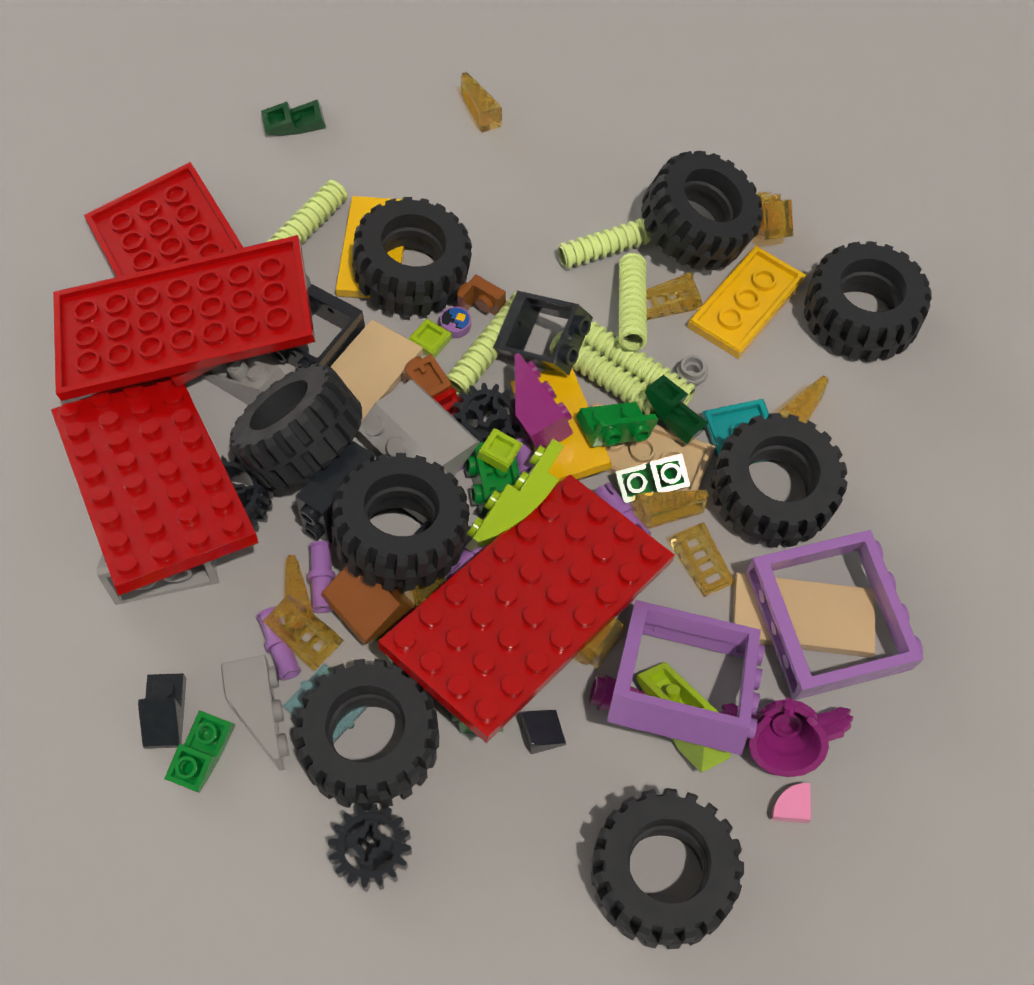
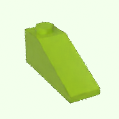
[637,661,731,773]

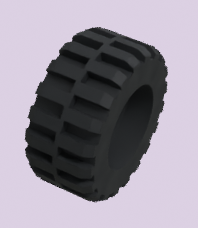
[641,151,763,270]
[352,197,472,317]
[804,241,932,362]
[229,364,363,489]
[711,413,848,548]
[332,453,470,591]
[294,659,440,810]
[591,788,744,950]

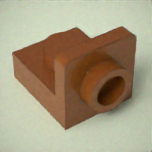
[457,274,506,315]
[402,354,452,398]

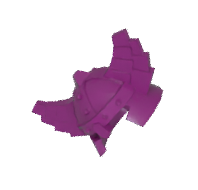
[721,697,853,777]

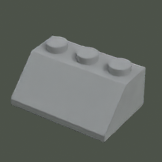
[359,380,480,476]
[96,554,219,605]

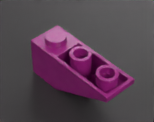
[515,353,573,449]

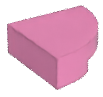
[771,783,811,823]

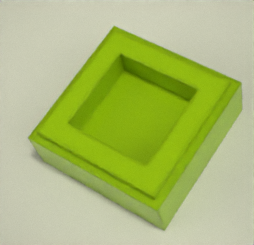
[408,318,452,358]
[477,428,523,473]

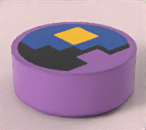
[440,306,471,338]

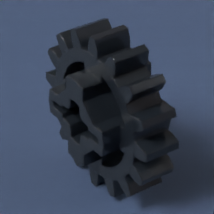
[452,383,521,442]
[328,804,412,892]

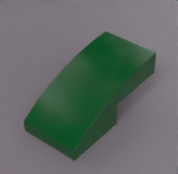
[261,99,326,136]
[645,374,708,445]

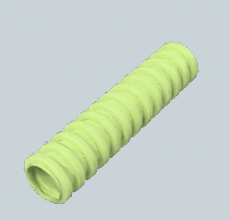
[266,180,348,244]
[558,218,652,269]
[618,253,647,351]
[446,292,518,395]
[583,321,696,405]
[549,331,657,415]

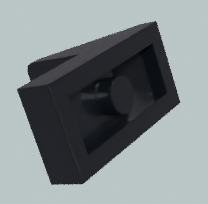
[138,673,187,749]

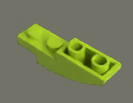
[465,439,564,551]

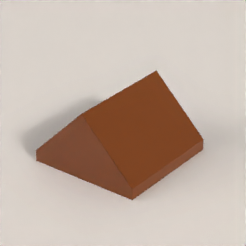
[321,564,417,645]

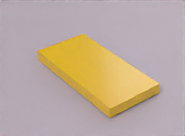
[336,196,405,298]
[687,246,806,359]
[510,368,612,487]

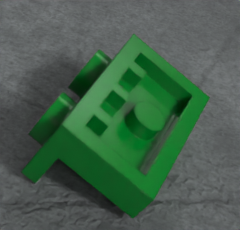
[576,402,659,447]
[465,442,520,516]

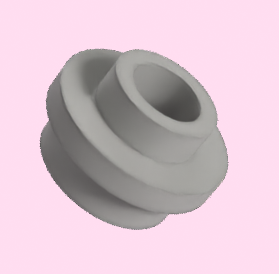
[676,355,708,385]

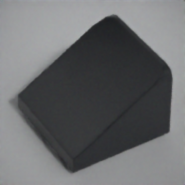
[521,710,566,754]

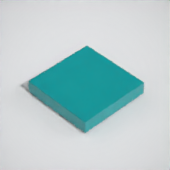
[701,399,769,464]

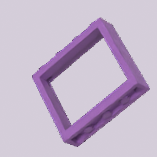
[746,530,924,700]
[607,600,765,755]

